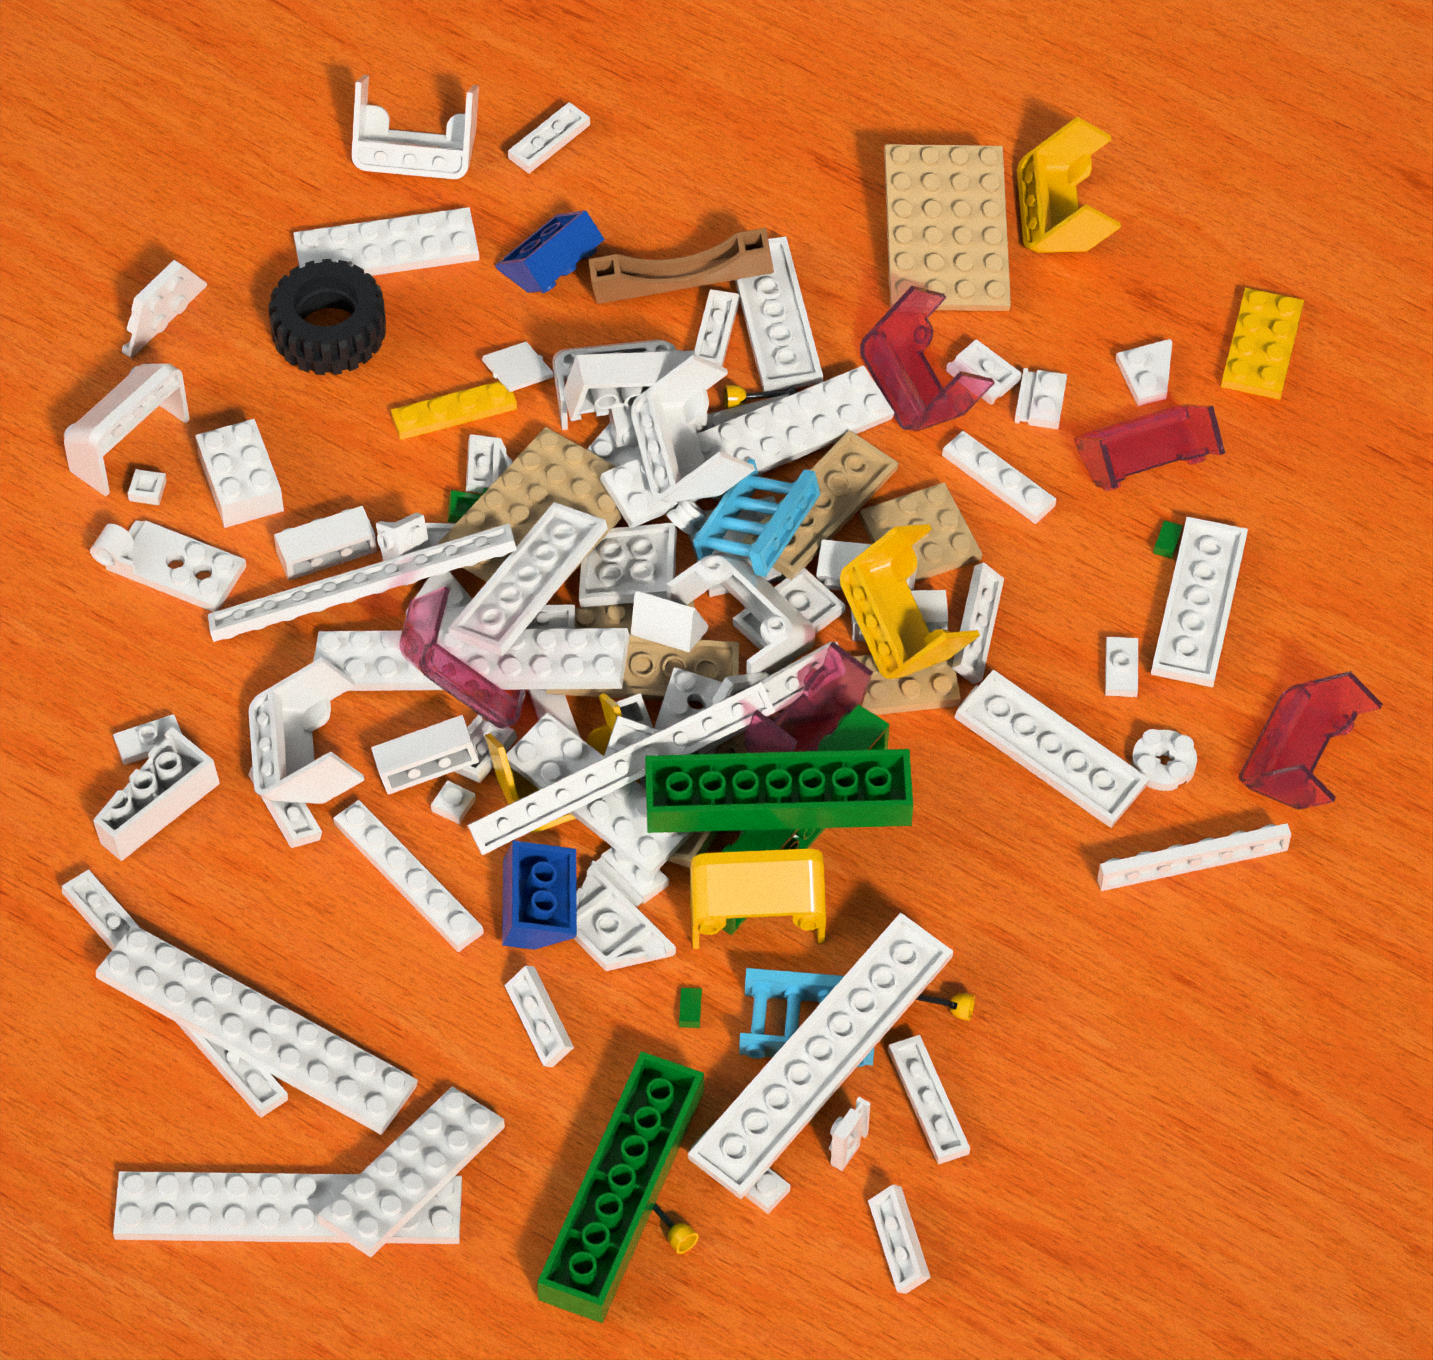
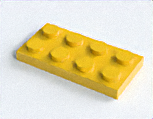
[1221,288,1304,400]

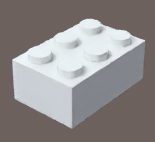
[195,419,284,528]

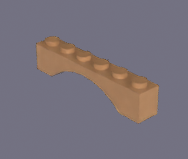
[589,228,774,304]

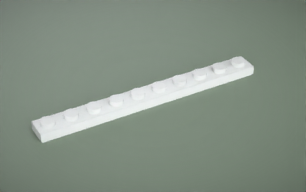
[208,523,517,642]
[467,682,776,855]
[62,870,288,1118]

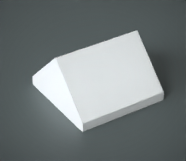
[631,591,708,652]

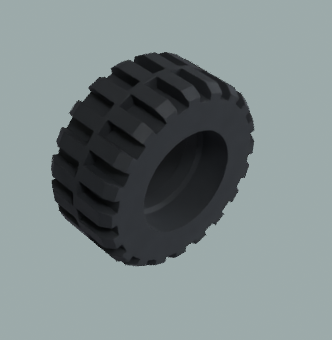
[269,259,386,375]

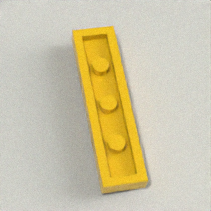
[391,381,517,440]

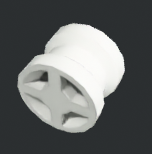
[667,500,706,535]

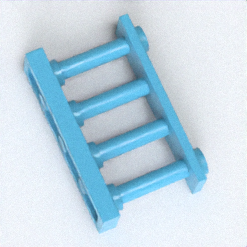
[693,459,821,577]
[739,968,874,1067]

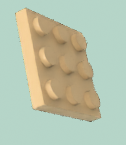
[859,482,982,582]

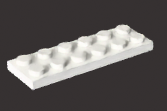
[294,207,479,276]
[735,236,823,392]
[448,502,608,656]
[1151,517,1248,687]
[955,670,1149,828]
[506,713,694,877]
[318,1086,505,1257]

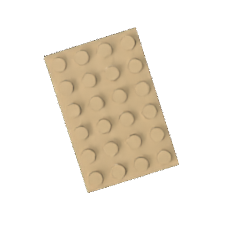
[884,144,1011,311]
[437,427,623,588]

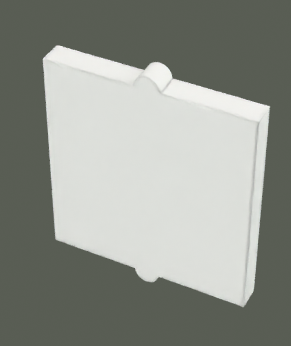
[482,342,554,392]

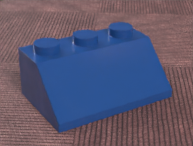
[495,210,605,293]
[502,840,577,950]

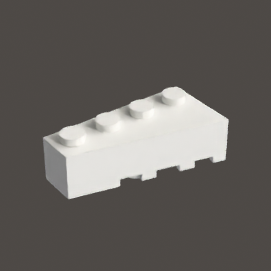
[563,350,696,421]
[93,726,220,861]

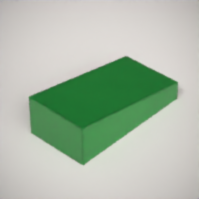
[1153,520,1183,559]
[679,988,702,1028]

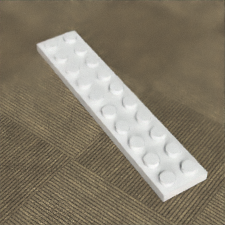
[600,365,895,529]
[313,628,630,691]
[688,913,953,1199]
[96,924,418,1135]
[113,1171,462,1244]

